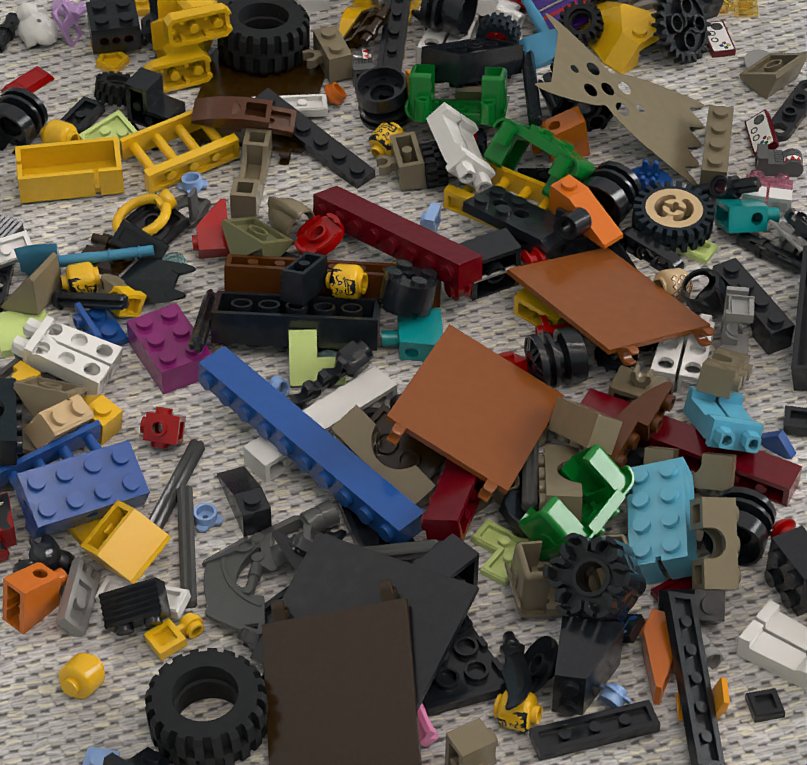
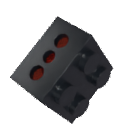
[86,0,142,55]

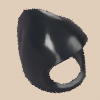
[681,268,727,316]

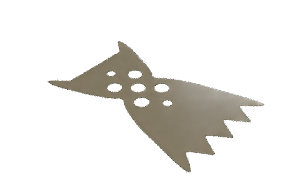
[535,13,704,185]

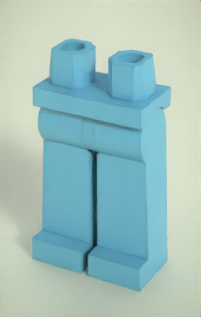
[683,386,764,453]

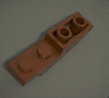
[191,96,297,137]
[608,381,676,468]

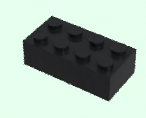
[421,36,523,88]

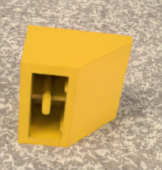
[80,500,171,584]

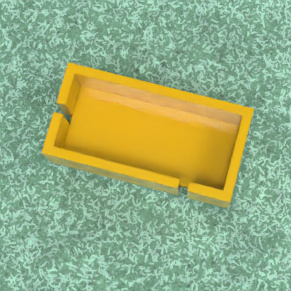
[15,136,124,203]

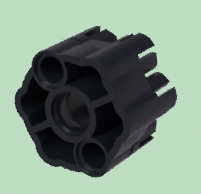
[538,51,621,132]
[543,533,646,623]

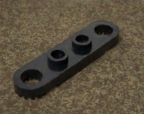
[772,80,807,142]

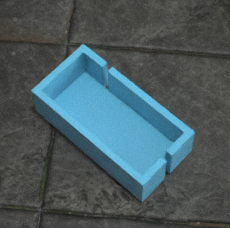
[627,457,697,584]

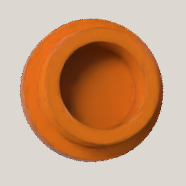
[324,82,347,106]

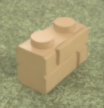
[24,394,94,449]

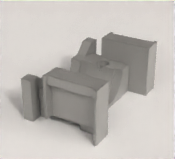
[720,286,755,355]

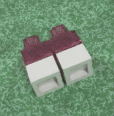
[742,170,793,217]

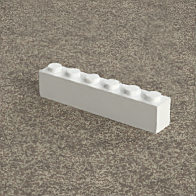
[243,366,397,483]

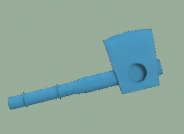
[519,0,558,69]
[14,243,154,276]

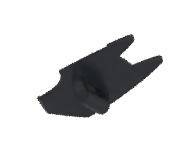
[118,258,196,305]

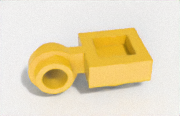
[144,613,204,661]

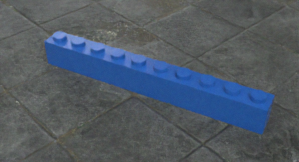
[198,346,425,544]

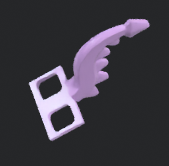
[51,0,87,47]

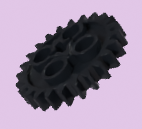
[651,0,711,65]

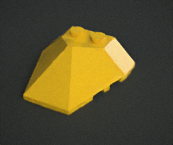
[576,1,659,74]

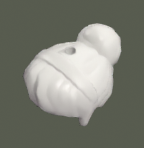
[17,2,58,49]

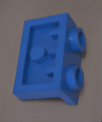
[72,302,128,346]

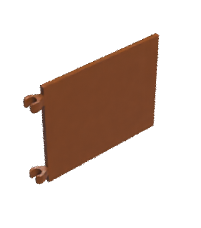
[507,247,715,366]
[385,324,565,503]

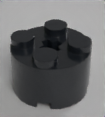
[378,259,438,318]

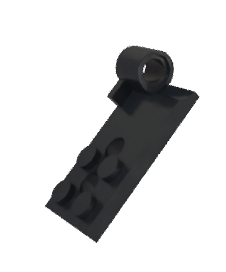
[462,185,592,253]

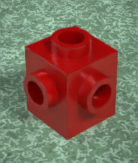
[140,407,186,449]

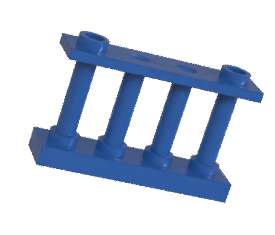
[0,420,102,536]

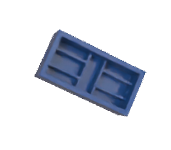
[13,440,150,540]

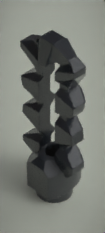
[286,340,374,410]

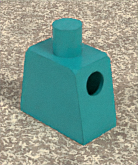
[714,198,780,233]
[381,309,443,362]

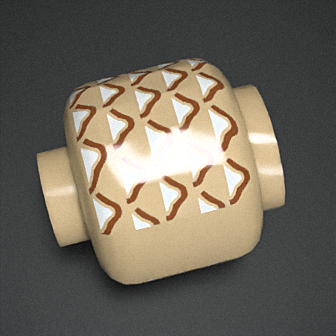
[653,268,693,302]

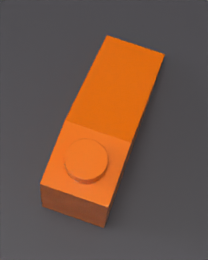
[549,174,623,249]
[638,608,674,705]

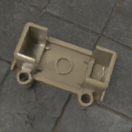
[505,534,629,618]

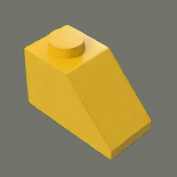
[81,394,123,445]

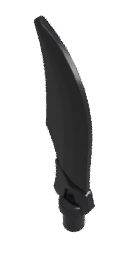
[499,631,532,710]

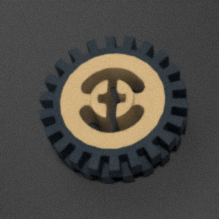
[632,181,715,253]

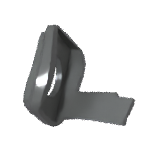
[175,187,212,229]

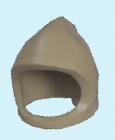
[267,196,315,244]

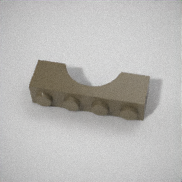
[699,105,734,184]
[230,128,273,218]
[331,404,437,509]
[538,444,583,523]

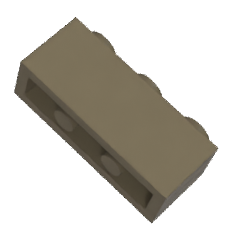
[547,397,623,455]

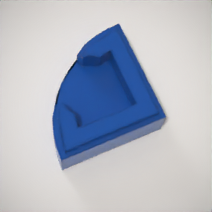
[761,430,796,459]

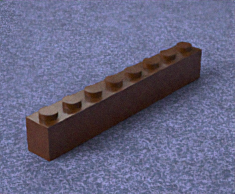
[224,254,442,308]

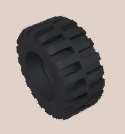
[217,0,310,75]
[145,648,268,765]

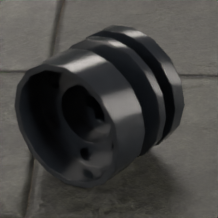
[420,0,478,37]
[355,66,410,131]
[0,87,48,154]
[583,161,642,226]
[524,325,589,388]
[703,487,777,567]

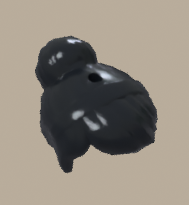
[13,533,75,575]

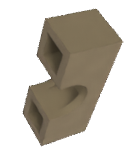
[696,347,753,399]
[643,446,737,496]
[690,497,741,591]

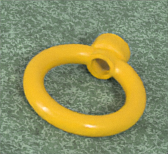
[112,188,178,235]

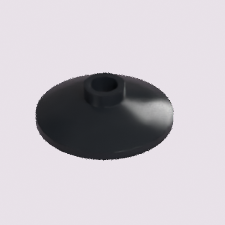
[524,636,558,693]

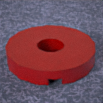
[294,213,345,255]

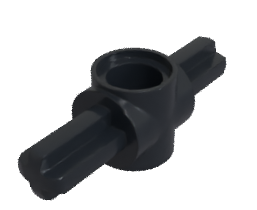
[692,175,761,201]

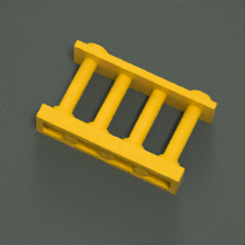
[119,109,240,194]
[443,159,549,230]

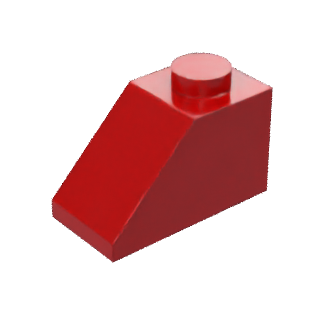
[192,198,230,259]

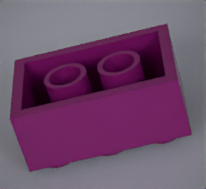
[126,303,212,395]

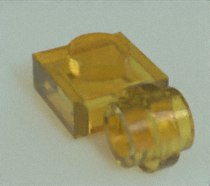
[719,0,759,17]

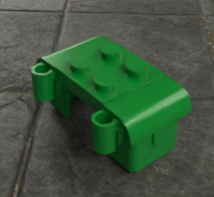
[405,64,510,125]
[484,118,595,198]
[519,445,635,562]

